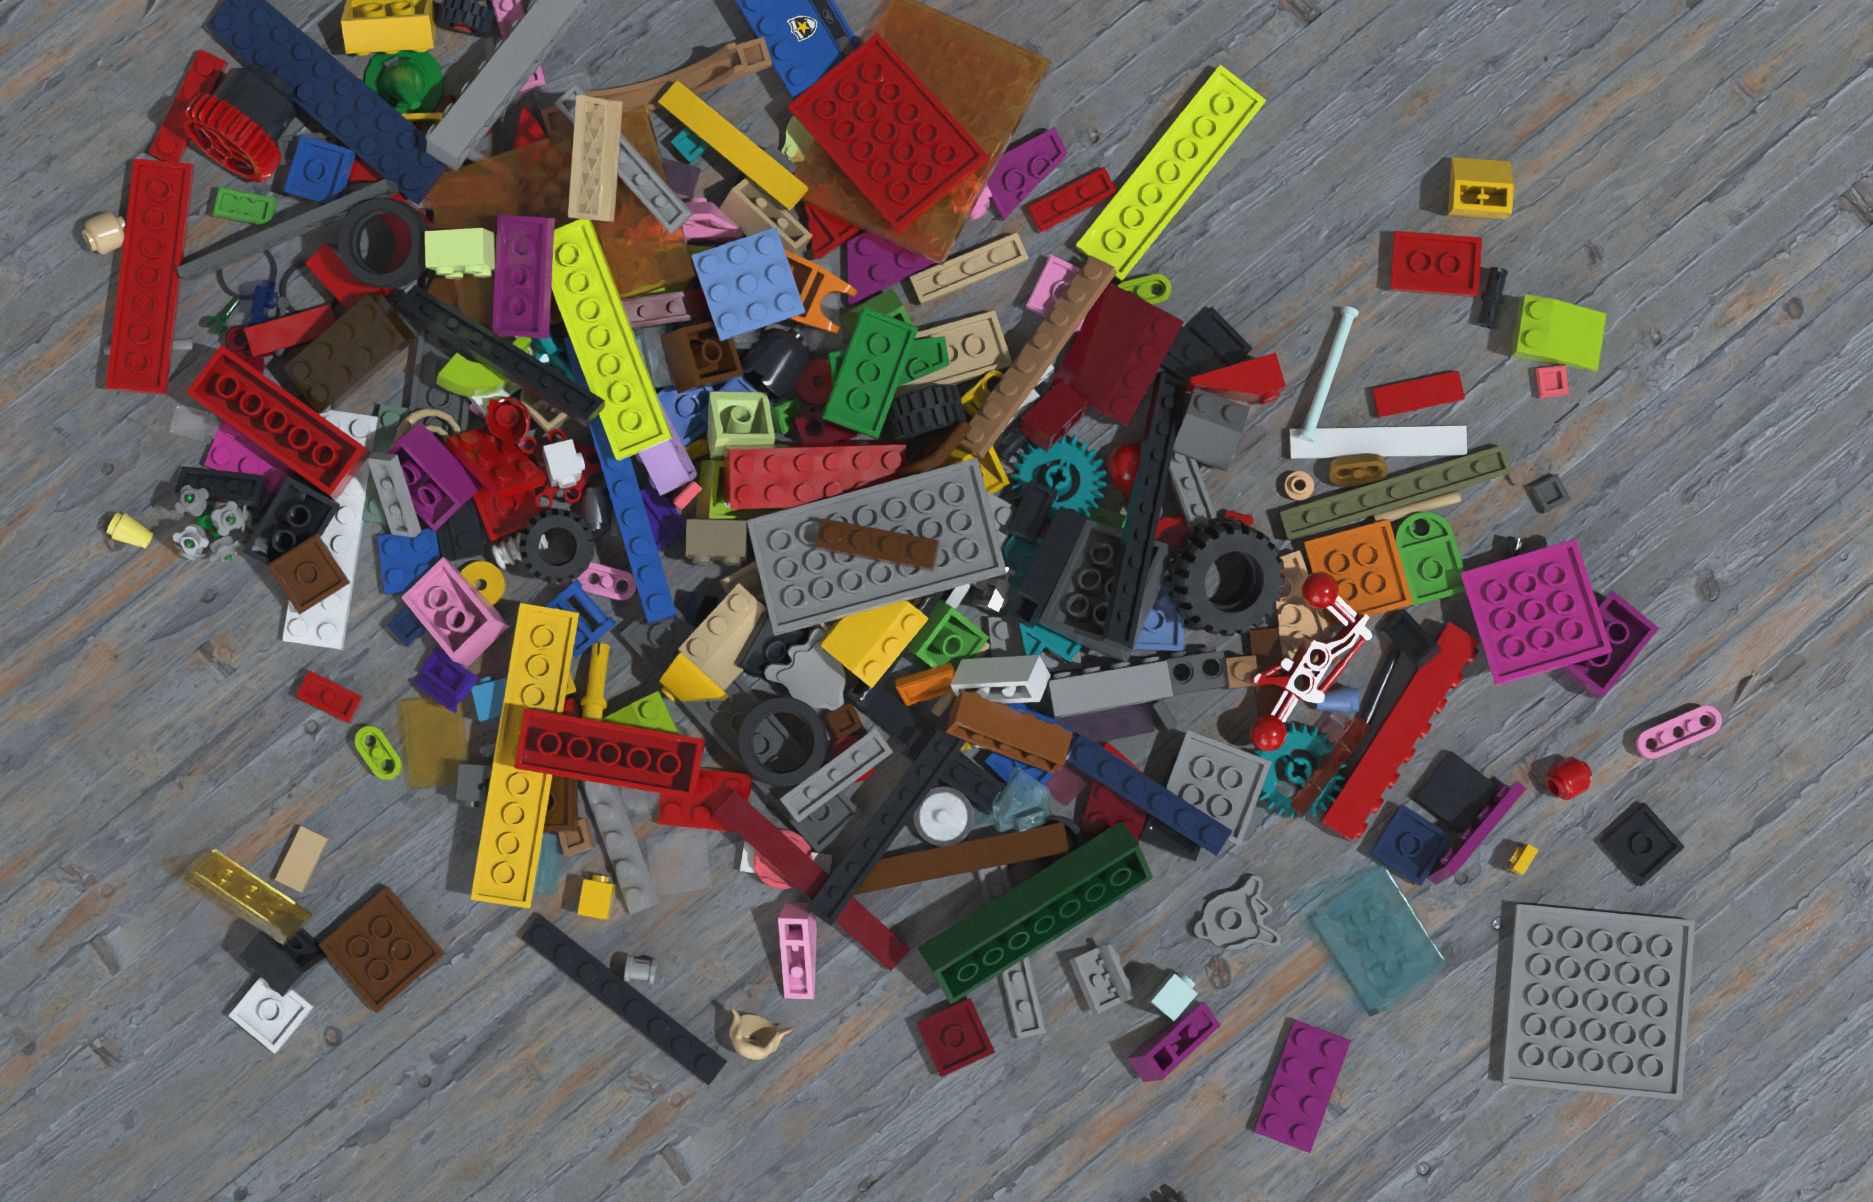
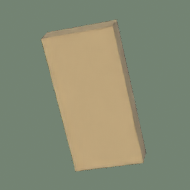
[275,826,329,893]

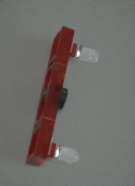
[1276,710,1371,817]

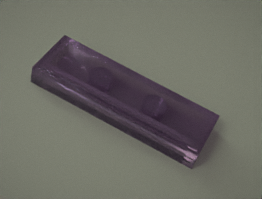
[1062,702,1156,749]

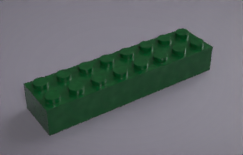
[918,821,1153,1004]

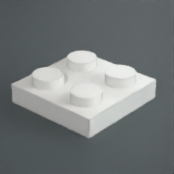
[229,977,315,1054]

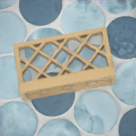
[568,95,623,222]

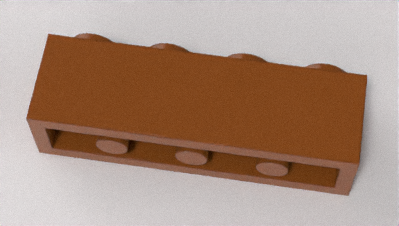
[945,690,1073,774]

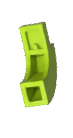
[436,336,532,397]

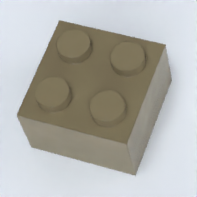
[686,519,750,567]

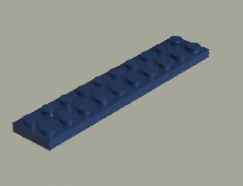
[206,0,448,205]

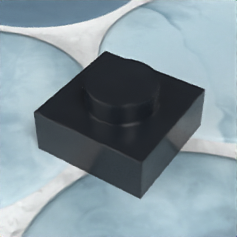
[686,592,718,625]

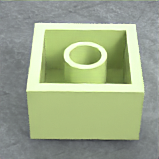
[425,228,497,279]

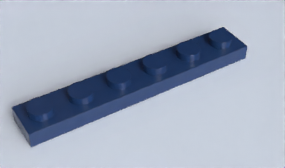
[1066,734,1233,857]

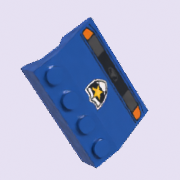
[735,0,860,101]

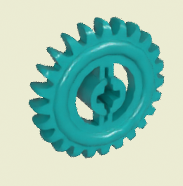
[1010,435,1107,525]
[1252,722,1346,820]

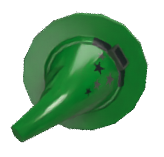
[365,50,444,114]

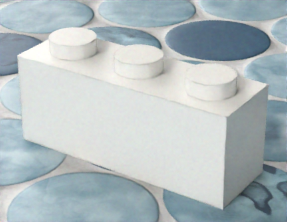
[950,655,1051,703]

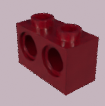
[794,402,863,443]

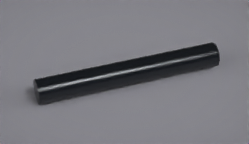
[1355,649,1401,735]

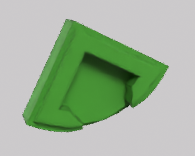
[770,396,800,435]

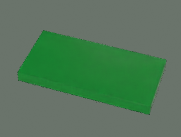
[821,306,919,440]

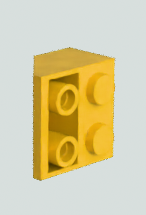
[1448,157,1514,220]

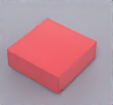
[1535,365,1569,399]

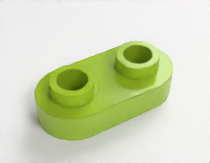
[1118,274,1171,306]
[355,726,403,780]

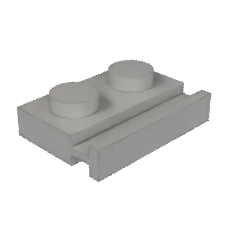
[971,567,1016,611]

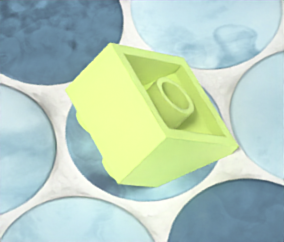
[707,392,775,460]

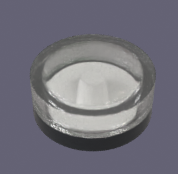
[914,787,973,847]

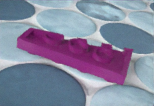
[1427,781,1527,885]

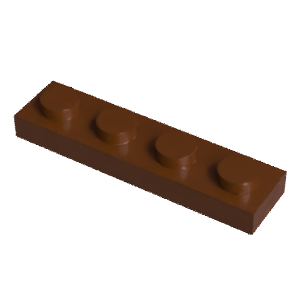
[815,518,940,572]

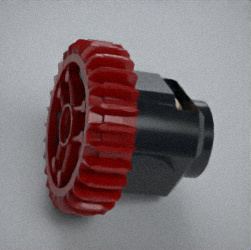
[178,65,296,183]

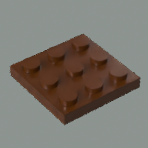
[318,886,446,1013]

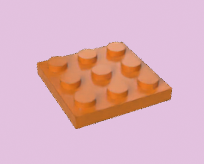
[1303,519,1413,628]

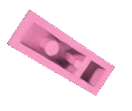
[778,902,817,999]

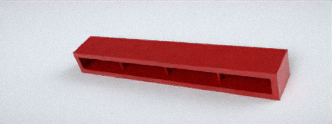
[1319,622,1479,841]

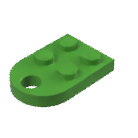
[1395,512,1466,607]

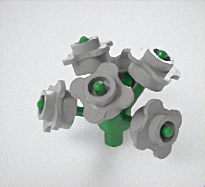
[173,485,255,562]

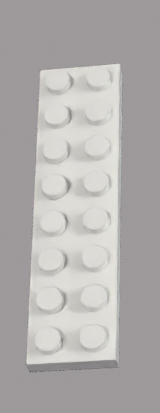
[282,410,378,650]

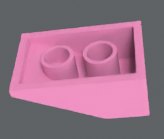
[401,557,510,666]

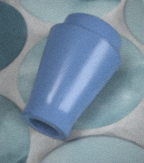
[1317,685,1360,715]

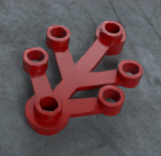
[519,429,602,511]

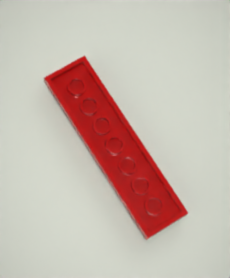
[106,158,195,395]

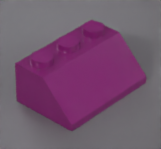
[386,421,482,532]

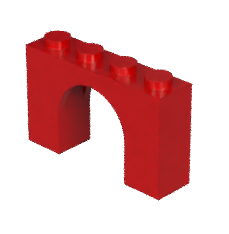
[305,191,438,311]

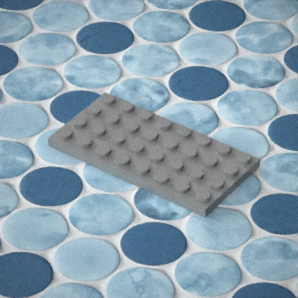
[747,458,1007,636]

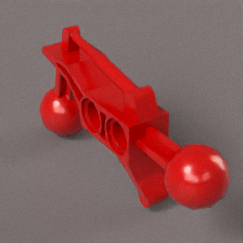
[1249,571,1372,752]

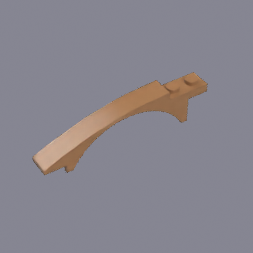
[540,37,772,140]

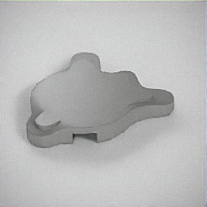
[764,627,845,711]
[1193,875,1281,950]

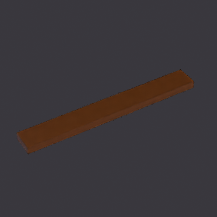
[831,822,1070,895]

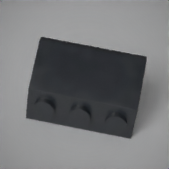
[242,468,340,565]

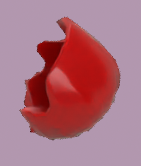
[485,397,531,444]

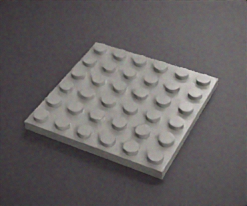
[1501,904,1695,1100]

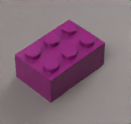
[1559,590,1659,699]

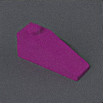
[1127,1002,1221,1082]

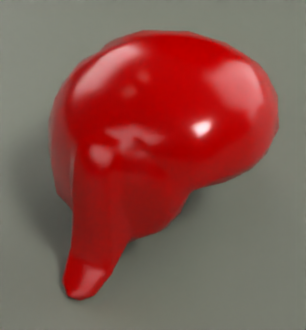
[1105,442,1142,504]

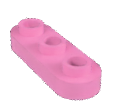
[552,556,637,601]
[1636,706,1722,759]

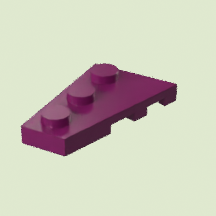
[977,127,1068,221]

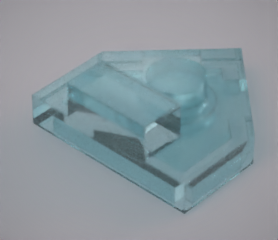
[993,767,1052,832]

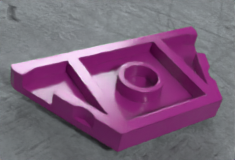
[847,222,950,307]

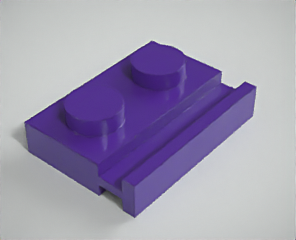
[640,484,686,553]
[413,646,479,713]

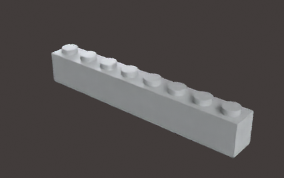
[425,0,589,171]

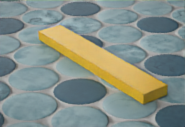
[658,80,809,212]

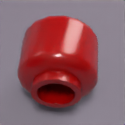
[1546,757,1592,800]

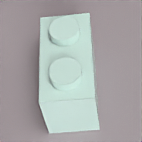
[1148,972,1198,1021]

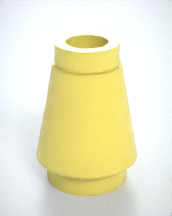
[106,512,154,549]

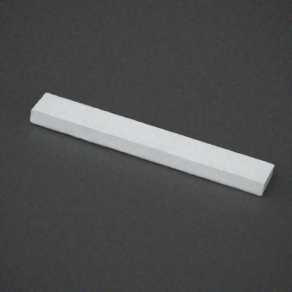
[1289,426,1467,459]

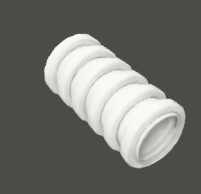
[491,532,549,570]

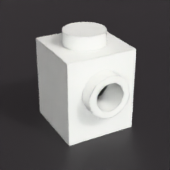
[542,439,585,489]

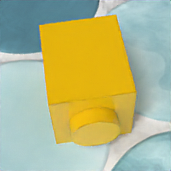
[577,874,616,920]

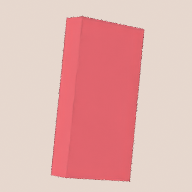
[670,481,702,510]

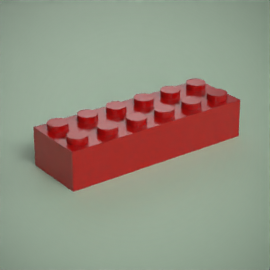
[186,345,371,500]
[724,440,906,509]
[514,708,705,799]

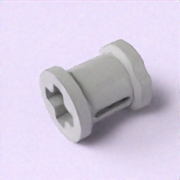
[624,954,658,985]

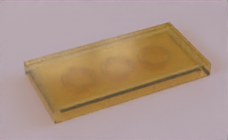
[184,849,313,946]

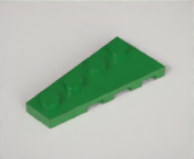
[827,336,949,387]

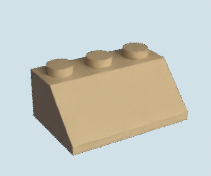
[678,583,769,691]

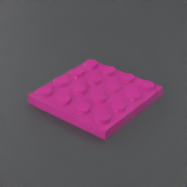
[1460,539,1612,686]

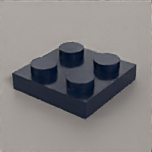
[1369,804,1452,886]

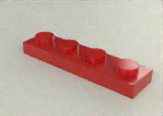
[149,49,228,162]

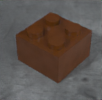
[660,321,744,394]

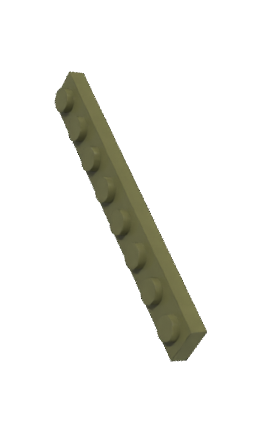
[1278,445,1513,541]

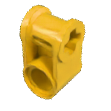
[961,371,1004,419]

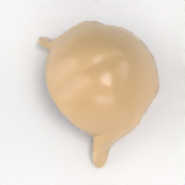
[729,1007,793,1060]

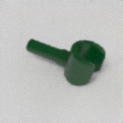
[205,298,241,334]

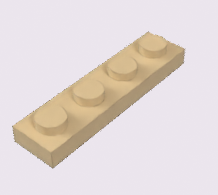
[909,232,1029,305]

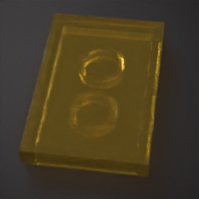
[401,697,470,790]

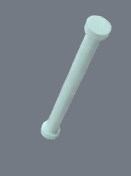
[1298,306,1359,442]

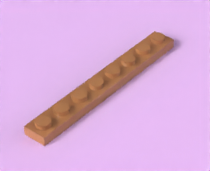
[959,255,1117,459]

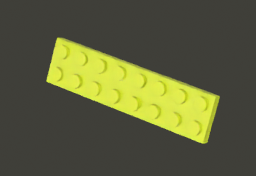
[1075,64,1266,283]
[551,219,673,461]

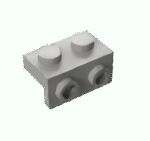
[1069,943,1134,1015]

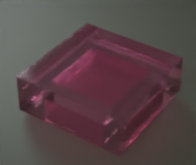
[1046,764,1088,806]

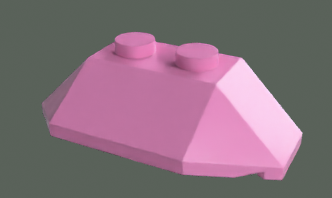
[624,198,744,243]

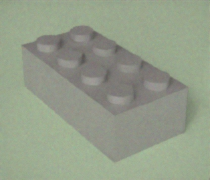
[1047,657,1173,719]

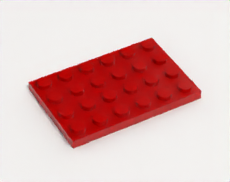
[787,33,989,234]

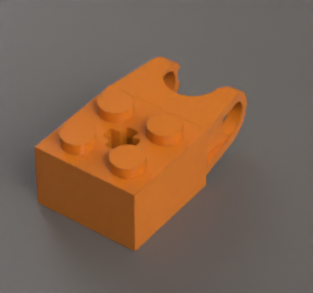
[784,249,858,334]

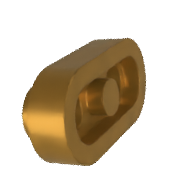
[1328,454,1388,487]

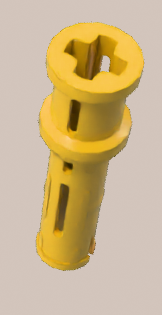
[580,643,610,722]

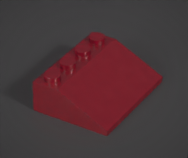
[1051,283,1184,426]

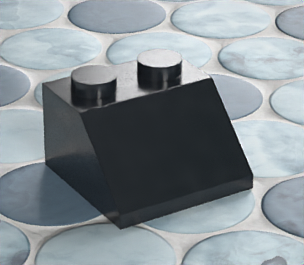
[239,913,328,997]

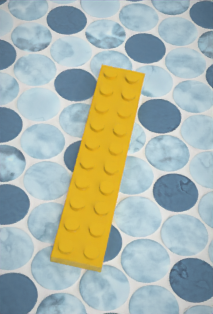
[470,603,579,909]

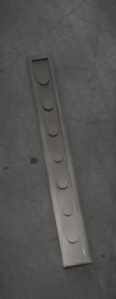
[177,179,399,281]

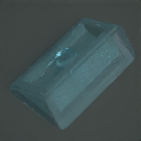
[533,834,563,895]

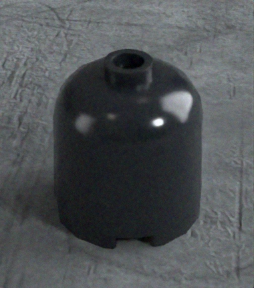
[740,328,809,403]

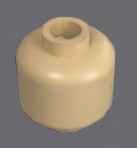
[82,211,126,255]

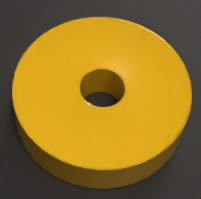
[461,561,506,606]

